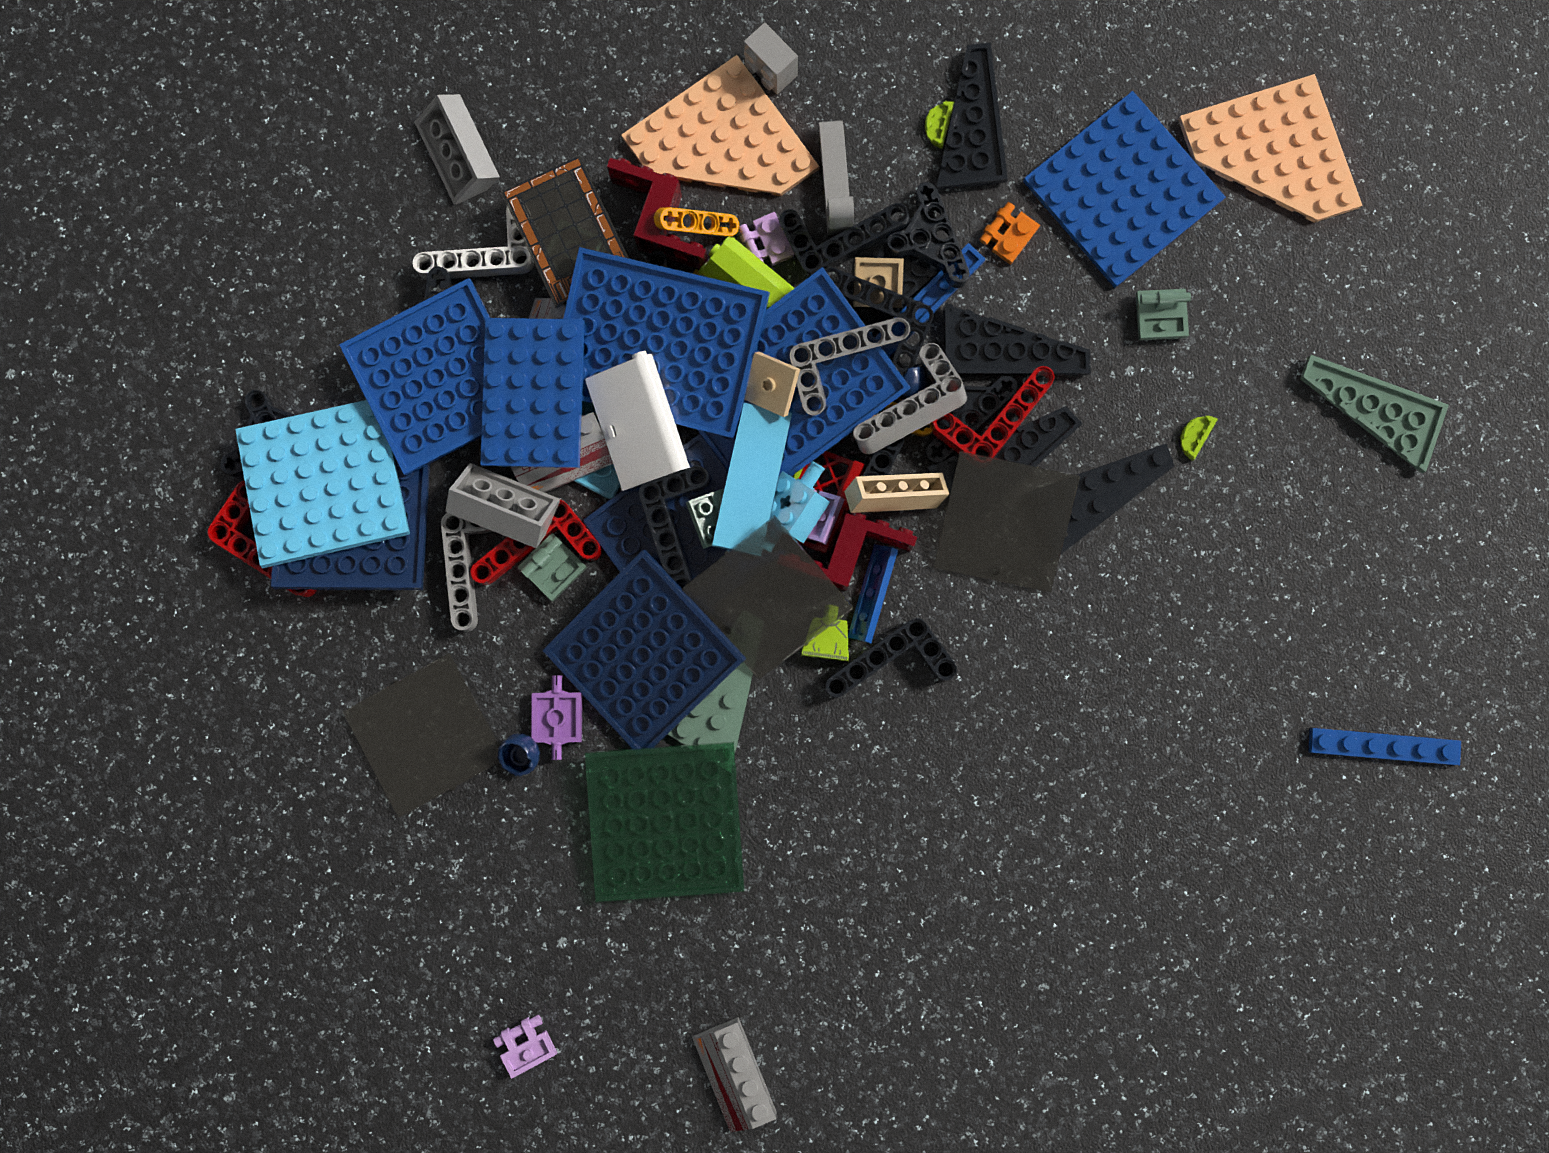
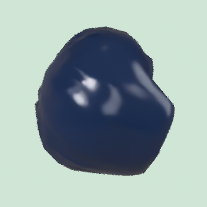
[897,364,929,401]
[498,734,540,777]

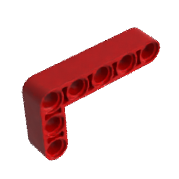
[931,366,1054,468]
[208,480,317,597]
[471,500,602,585]

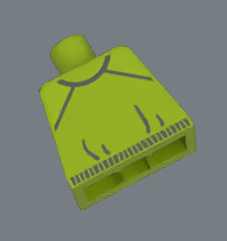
[801,604,849,662]

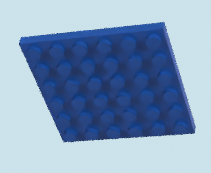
[1023,91,1226,288]
[339,278,490,475]

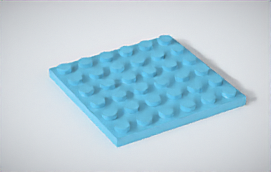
[236,400,410,568]

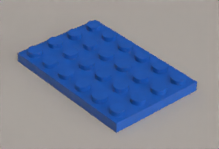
[481,318,585,468]

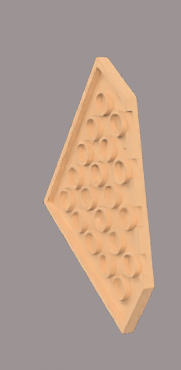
[621,55,819,196]
[1178,74,1362,223]

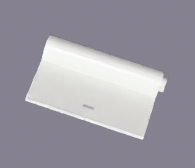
[585,351,690,491]

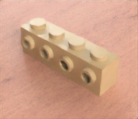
[844,473,949,513]

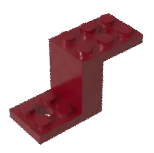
[607,158,708,270]
[777,513,917,591]

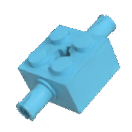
[763,461,830,552]

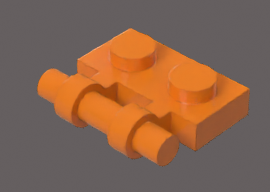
[979,202,1040,265]

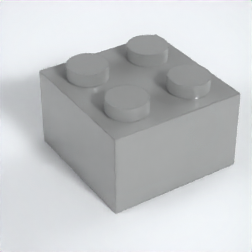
[744,23,798,94]

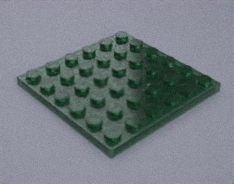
[585,742,745,902]

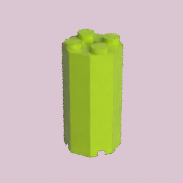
[698,236,794,310]

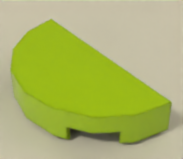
[925,101,955,149]
[1180,416,1218,461]

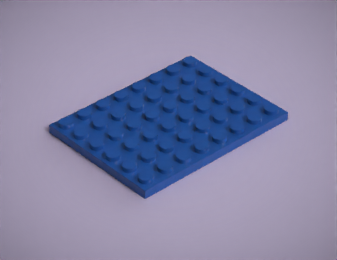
[563,247,770,438]
[697,267,911,477]

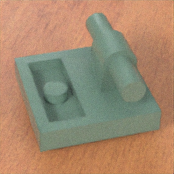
[1136,289,1191,340]
[686,488,725,549]
[518,533,588,602]

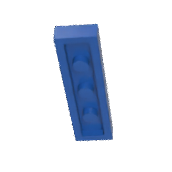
[848,544,898,643]

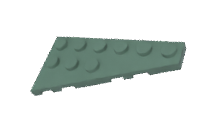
[1300,355,1449,473]
[668,609,765,772]

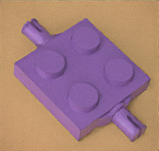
[532,676,582,760]

